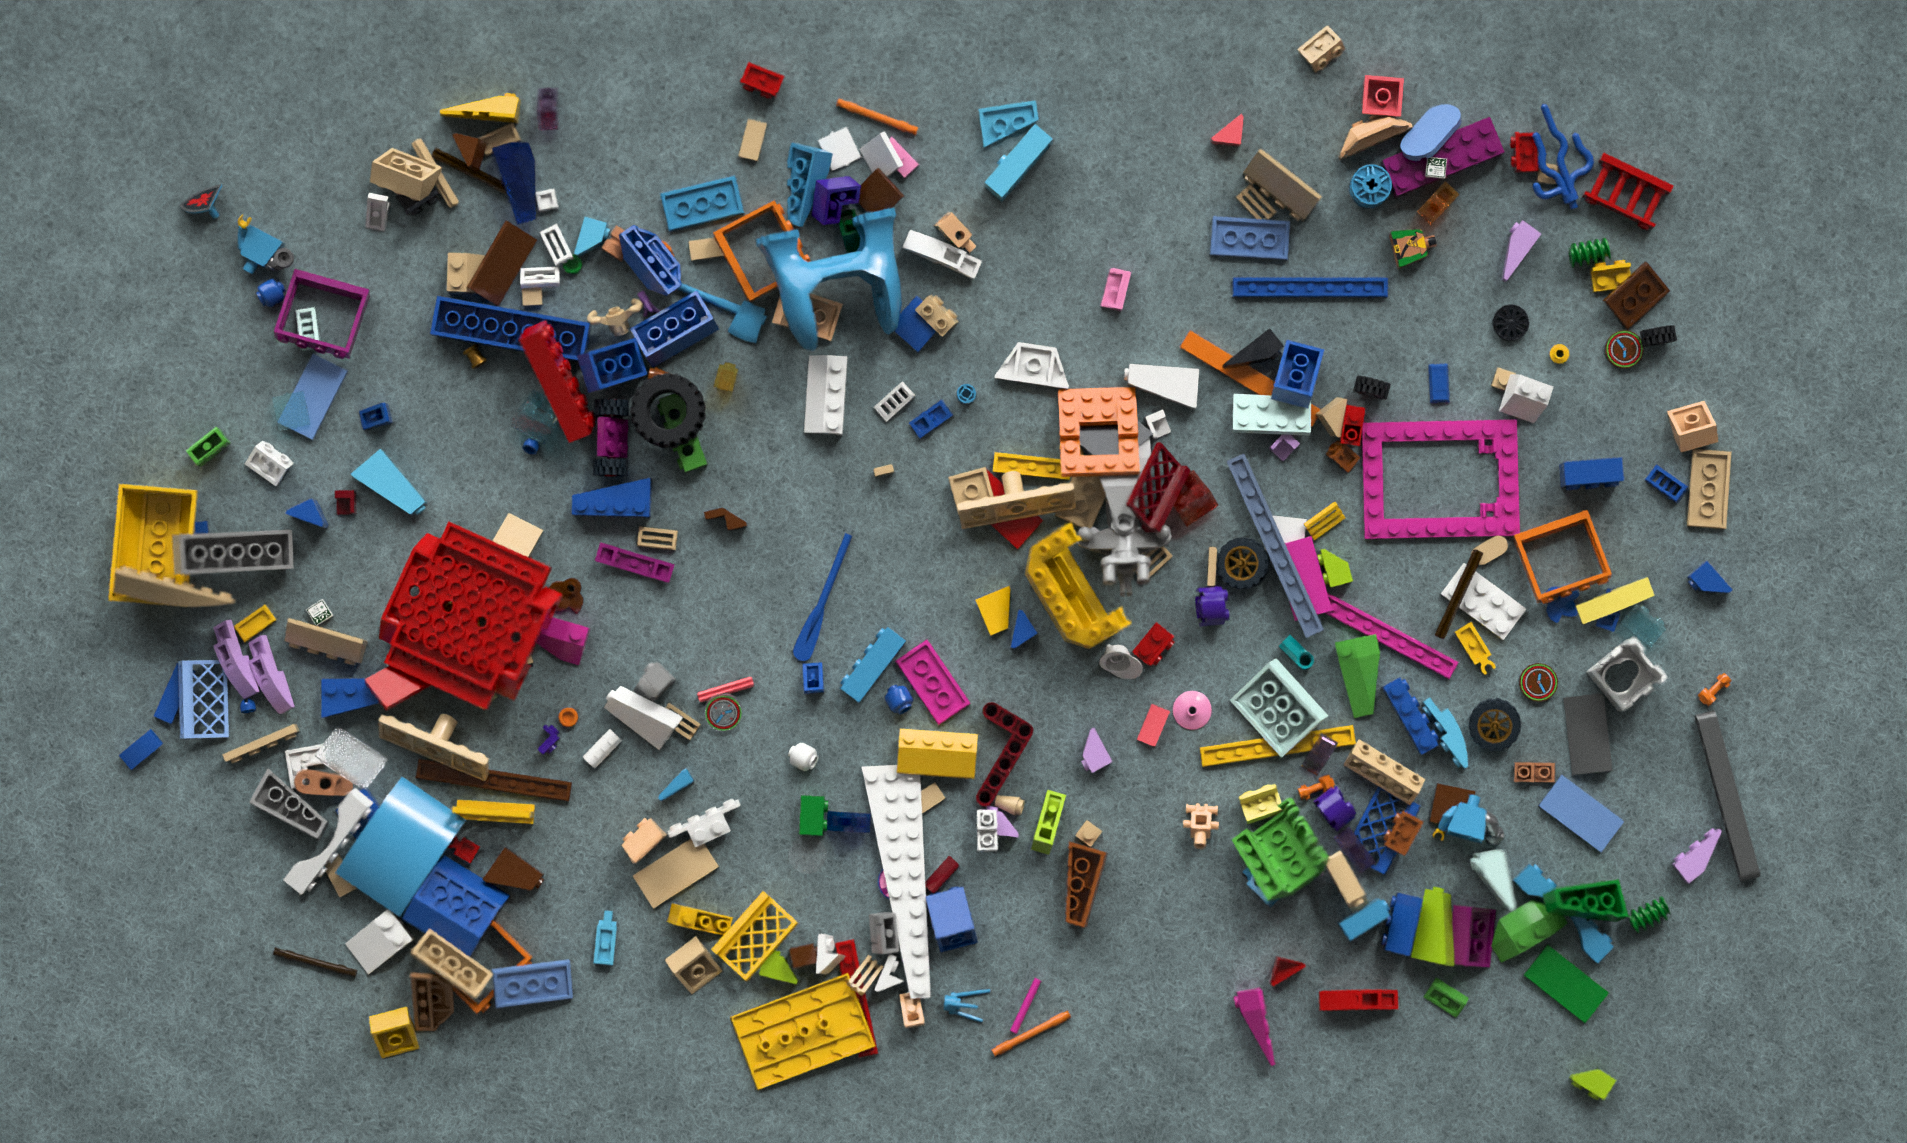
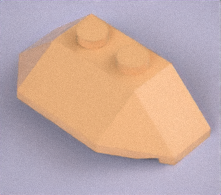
[1339,115,1413,160]

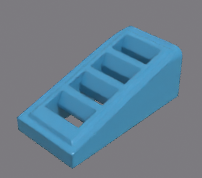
[658,768,694,801]

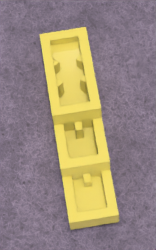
[1576,577,1655,624]

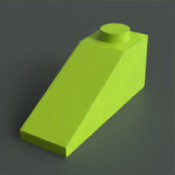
[1031,790,1066,855]

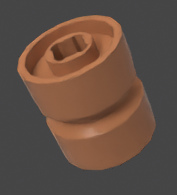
[601,225,625,262]

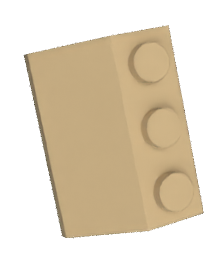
[370,148,442,201]

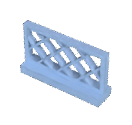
[178,660,229,739]

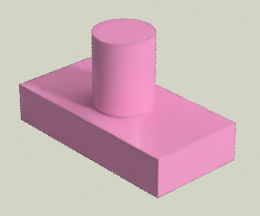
[889,137,919,179]

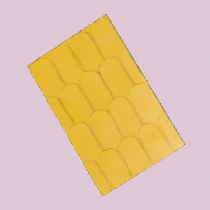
[730,973,875,1090]

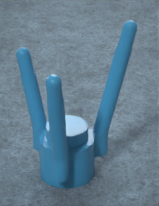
[944,989,990,1022]

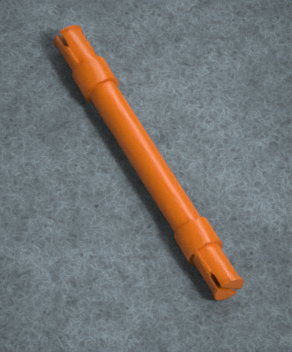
[836,98,918,135]
[991,1010,1071,1057]

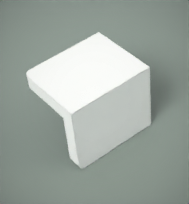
[1144,410,1171,440]

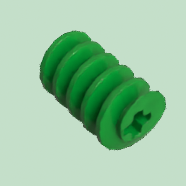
[1568,238,1611,268]
[1628,896,1671,934]

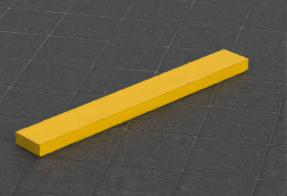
[1199,725,1356,767]

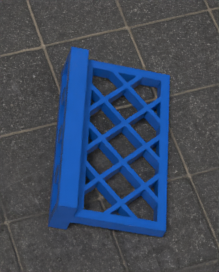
[1344,786,1421,875]

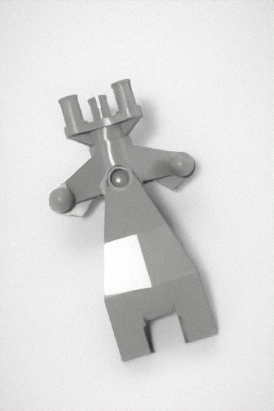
[1077,428,1171,597]

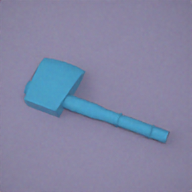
[677,283,767,343]

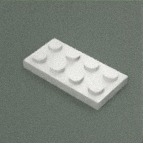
[1441,563,1526,640]

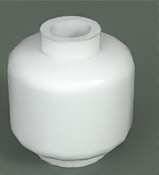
[788,743,818,771]

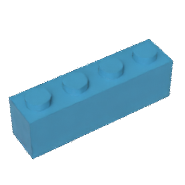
[840,627,906,703]

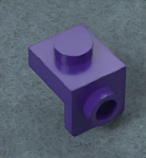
[537,724,560,755]

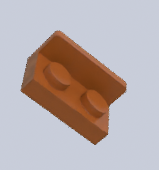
[1383,811,1423,856]

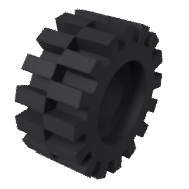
[1640,325,1677,347]
[1353,376,1391,400]

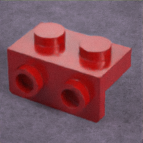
[740,62,785,99]
[1510,132,1539,173]

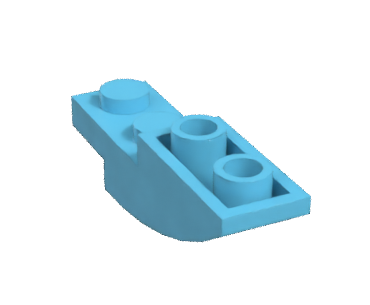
[1422,697,1468,769]

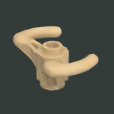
[587,299,643,336]

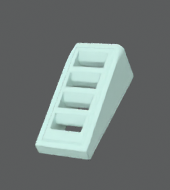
[296,307,320,351]

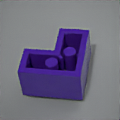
[812,176,861,225]

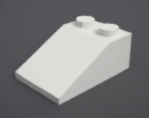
[345,909,415,975]

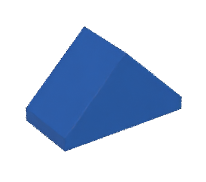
[359,402,393,430]
[1011,610,1037,649]
[803,662,824,694]

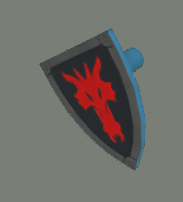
[179,184,222,219]

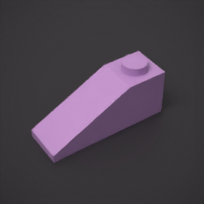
[1502,220,1541,282]

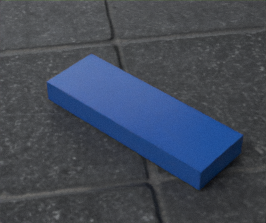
[154,663,196,724]

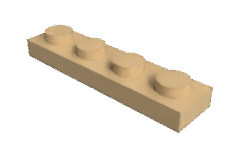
[223,724,299,764]

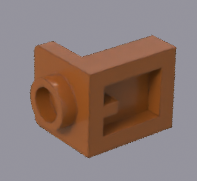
[1326,440,1360,473]

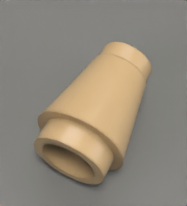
[995,795,1025,816]

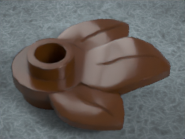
[549,578,584,613]

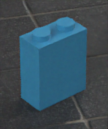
[1337,898,1390,940]

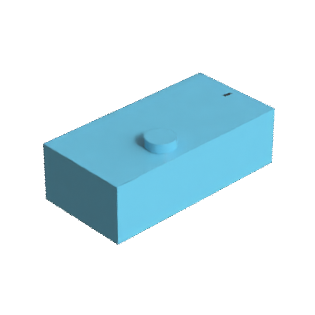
[984,124,1053,202]

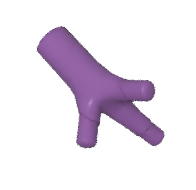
[637,291,660,317]

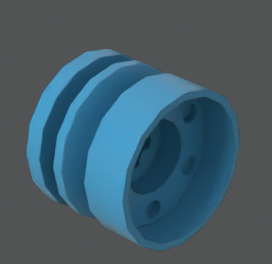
[1349,165,1392,208]

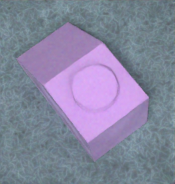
[1081,728,1112,773]
[982,806,1019,837]

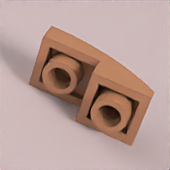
[1514,762,1555,782]

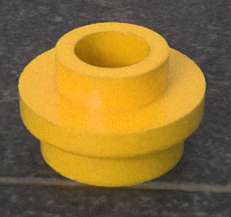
[1550,344,1569,364]

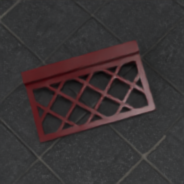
[1125,442,1191,533]

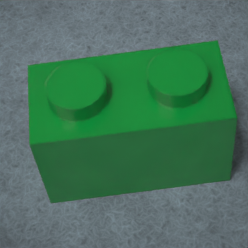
[799,795,829,835]

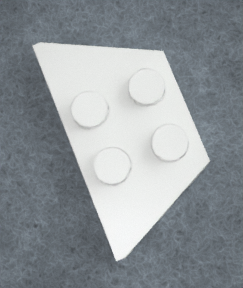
[995,342,1069,389]

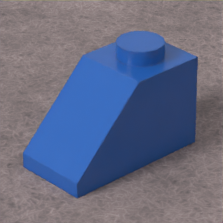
[1687,561,1732,593]

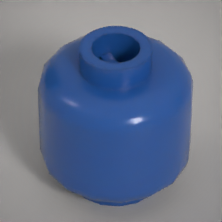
[256,279,286,307]
[885,685,913,715]

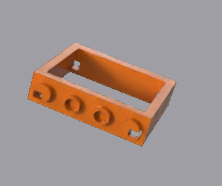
[713,200,810,303]
[1513,510,1612,604]
[433,919,533,1014]

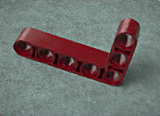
[976,702,1033,806]

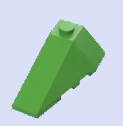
[1335,634,1380,718]

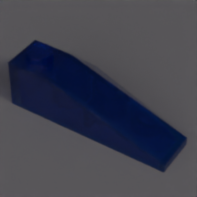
[492,142,536,225]

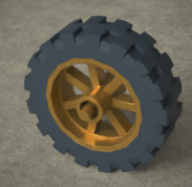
[1216,538,1270,589]
[1469,698,1521,751]

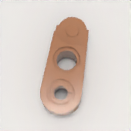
[294,769,353,796]

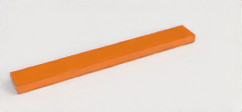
[1180,331,1321,427]

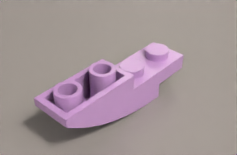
[213,620,259,699]
[248,635,295,714]

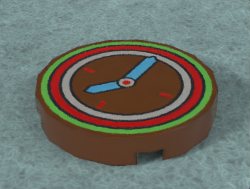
[1605,330,1644,369]
[1519,663,1558,702]

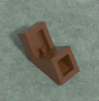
[704,508,748,531]

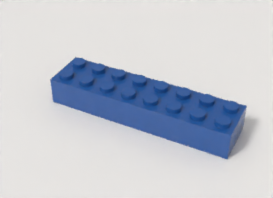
[430,296,592,362]

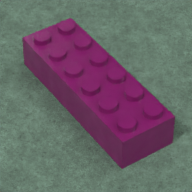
[1381,117,1504,198]

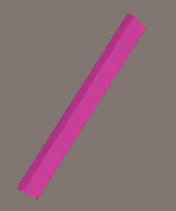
[1325,593,1458,679]

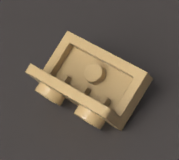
[915,295,959,336]

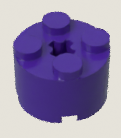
[1195,586,1229,627]
[1313,786,1356,832]

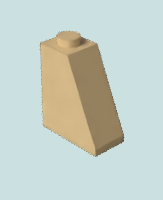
[1326,851,1369,913]

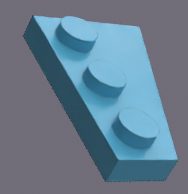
[978,100,1039,147]

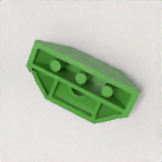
[1491,900,1568,963]

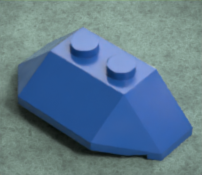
[619,225,682,296]

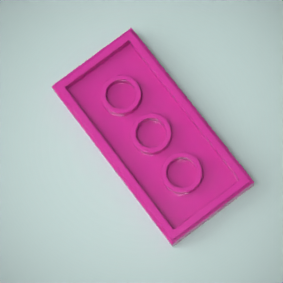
[1285,536,1332,621]
[895,640,971,725]

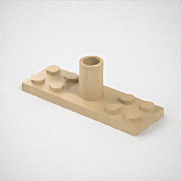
[958,471,1076,529]
[379,714,489,781]

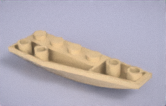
[114,566,236,607]

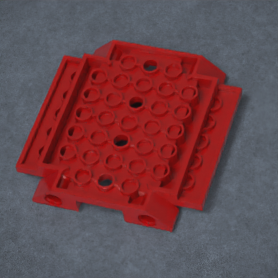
[379,521,563,710]

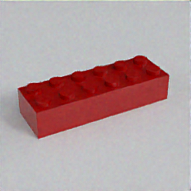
[519,320,596,443]

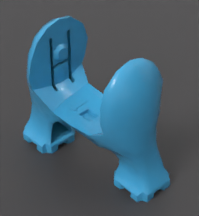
[755,208,902,351]

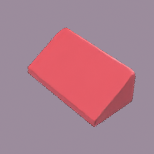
[1137,704,1170,747]

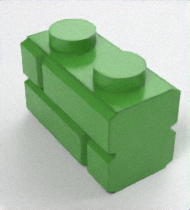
[186,427,231,467]

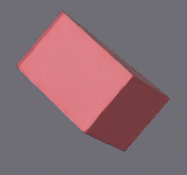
[1210,114,1243,146]

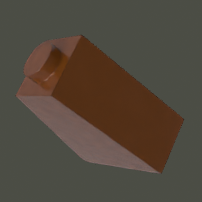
[482,847,545,890]

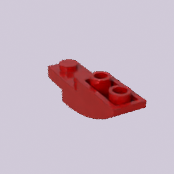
[1319,989,1398,1011]

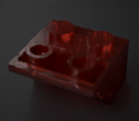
[1172,470,1219,527]

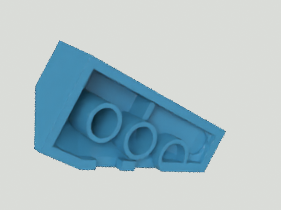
[787,143,833,227]

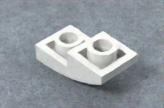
[977,810,998,852]

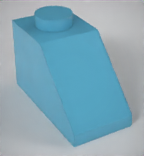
[574,217,610,257]

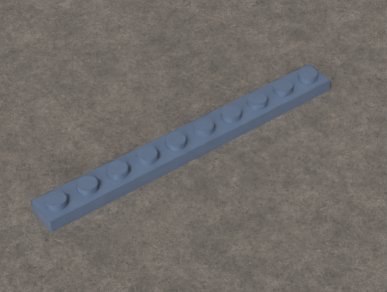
[1227,454,1324,638]

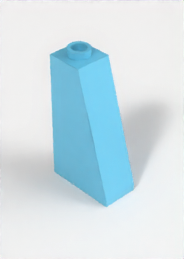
[351,449,427,515]

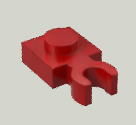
[448,836,481,863]

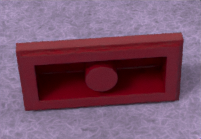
[925,856,960,893]

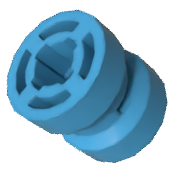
[957,384,976,404]

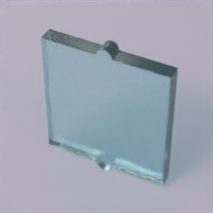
[272,391,310,431]

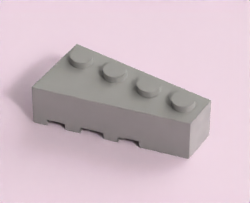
[249,768,329,841]

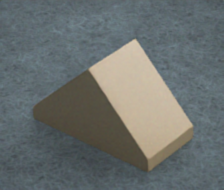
[1316,397,1347,437]

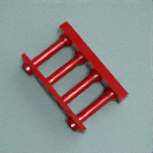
[1582,153,1674,230]

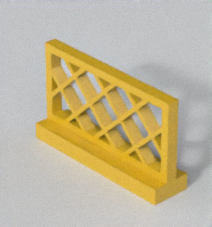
[452,800,535,824]
[711,891,799,981]

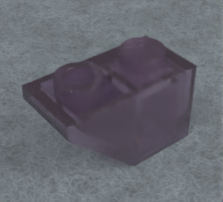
[537,87,559,130]

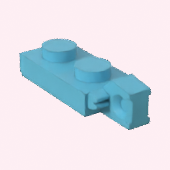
[594,910,617,966]

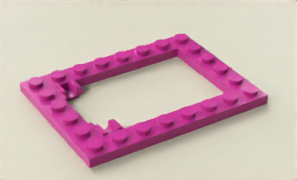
[1362,419,1520,539]

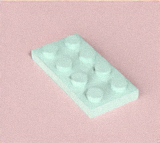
[1233,394,1311,436]

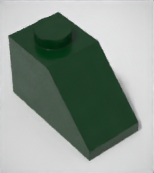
[839,208,861,253]

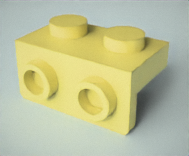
[1239,784,1283,824]

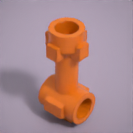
[1697,673,1732,707]
[1297,774,1335,800]

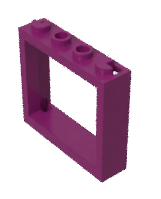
[274,269,370,359]

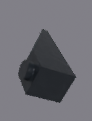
[1222,328,1284,369]

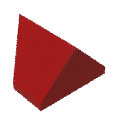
[1270,956,1306,987]

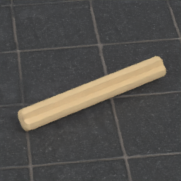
[412,139,459,208]

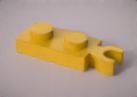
[1454,622,1496,675]

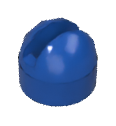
[522,438,539,455]
[240,698,256,713]

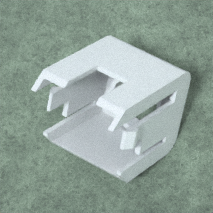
[1587,638,1667,711]

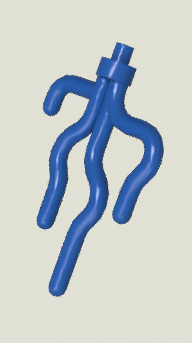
[1532,104,1594,209]

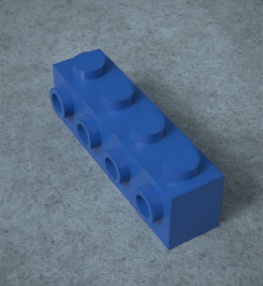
[1381,677,1439,755]

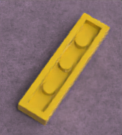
[993,452,1070,480]

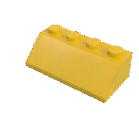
[897,729,978,779]

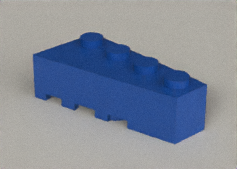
[572,478,652,518]
[321,679,381,718]

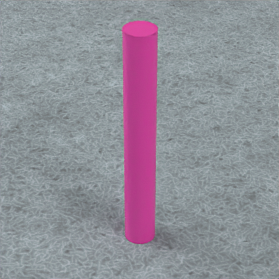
[1010,978,1041,1034]

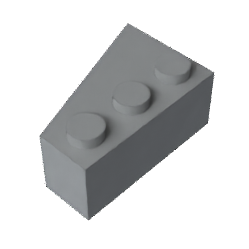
[633,662,677,702]

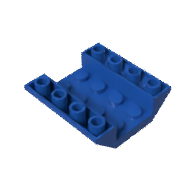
[402,855,510,957]

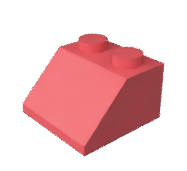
[1362,75,1404,117]

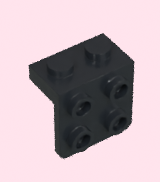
[396,185,440,216]

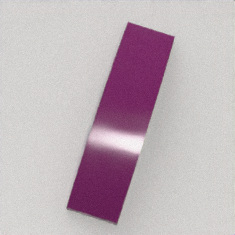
[595,542,675,583]

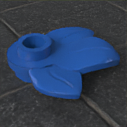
[1546,587,1580,623]

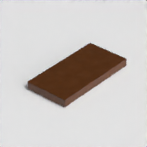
[467,221,537,306]

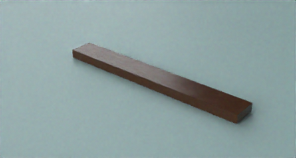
[416,759,572,801]

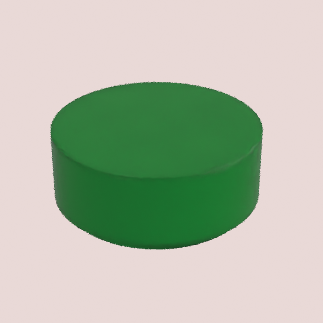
[563,255,583,274]

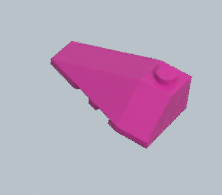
[536,617,590,665]
[1234,988,1275,1066]

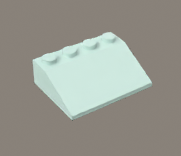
[1230,658,1328,758]
[1470,849,1515,910]

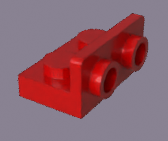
[1132,622,1175,667]

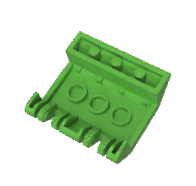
[1232,798,1329,901]

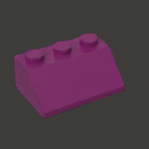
[1452,905,1496,967]

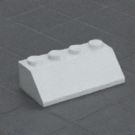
[804,355,848,435]

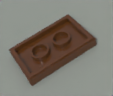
[1602,262,1670,330]

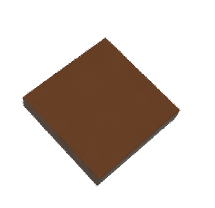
[859,168,904,213]
[1429,783,1475,823]

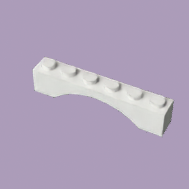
[284,788,373,895]

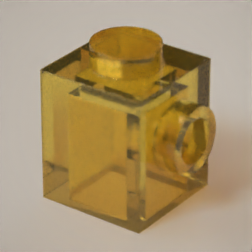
[714,362,739,393]

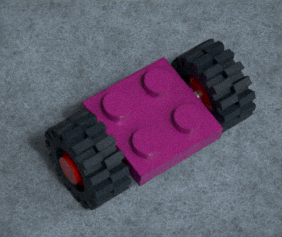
[593,399,629,477]

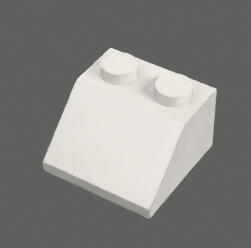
[1499,374,1553,423]

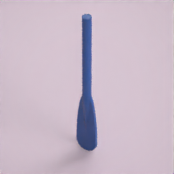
[793,533,852,661]

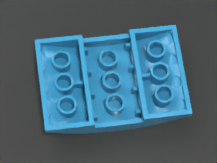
[335,777,466,917]

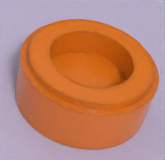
[559,708,578,727]

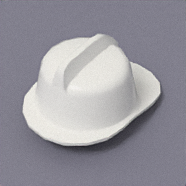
[1099,644,1143,679]

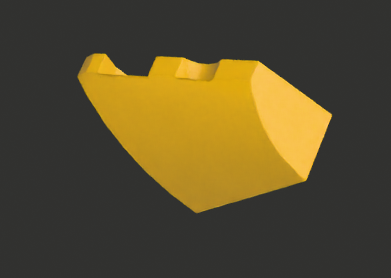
[975,586,1011,636]

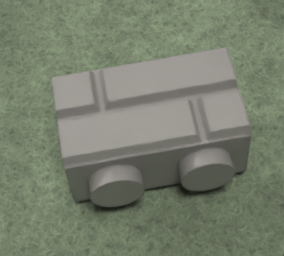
[869,912,899,954]

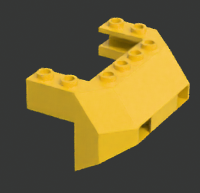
[1025,523,1131,649]

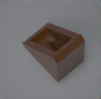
[452,133,487,171]

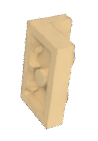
[1298,25,1345,72]

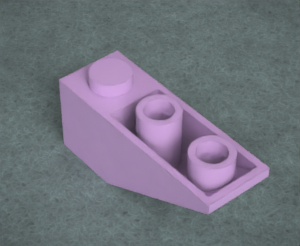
[1672,828,1722,883]

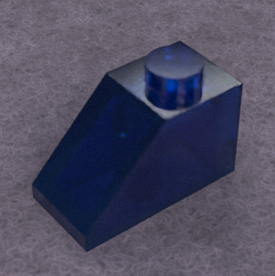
[827,811,871,833]

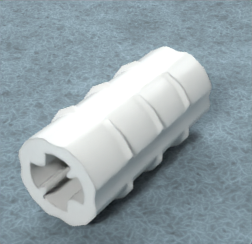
[583,729,622,768]

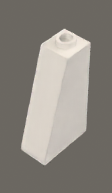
[1124,364,1199,409]
[604,686,683,750]

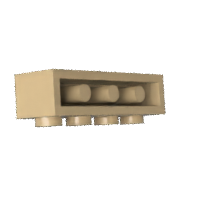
[1344,739,1425,805]

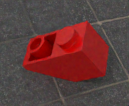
[1340,405,1365,446]

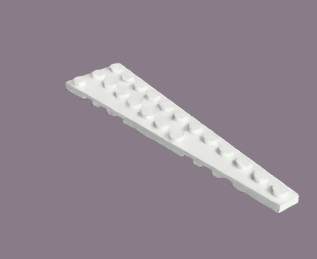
[862,765,930,998]

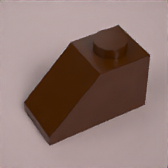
[789,943,818,968]

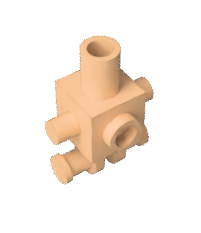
[1183,803,1219,849]

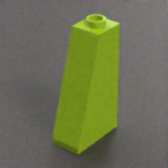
[1411,886,1455,967]

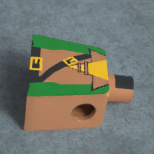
[1389,229,1437,269]

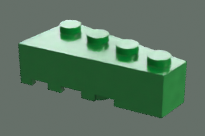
[1542,879,1628,922]

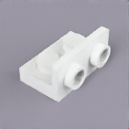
[245,441,293,486]

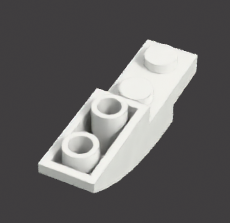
[902,230,982,279]

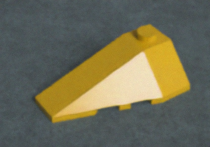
[440,93,520,123]

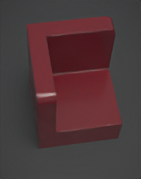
[335,490,356,515]

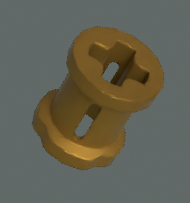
[463,344,487,369]

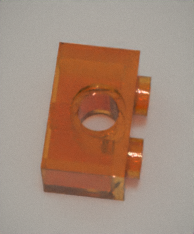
[1417,181,1459,225]

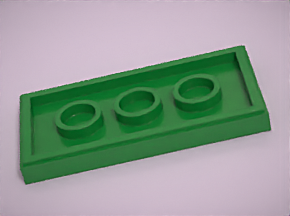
[1523,944,1609,1023]

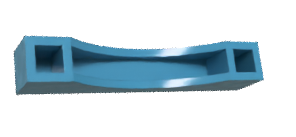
[1512,864,1614,963]

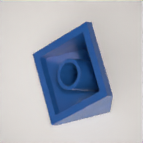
[286,498,328,529]

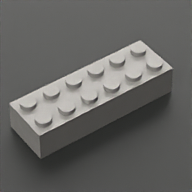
[172,530,294,574]

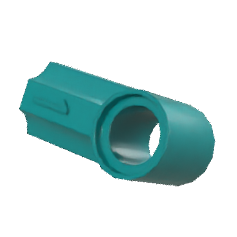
[1278,635,1314,670]

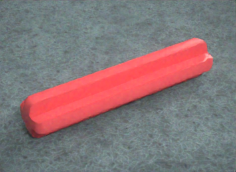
[697,677,754,702]

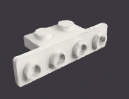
[668,799,740,847]

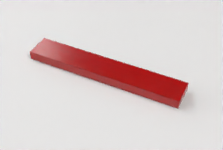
[835,939,878,1058]

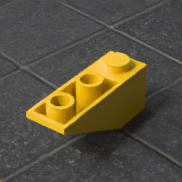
[667,903,732,935]

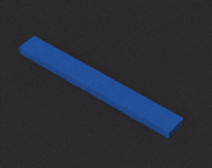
[1233,278,1388,297]

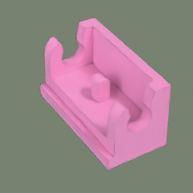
[1101,268,1131,311]

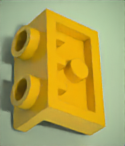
[1590,260,1631,292]

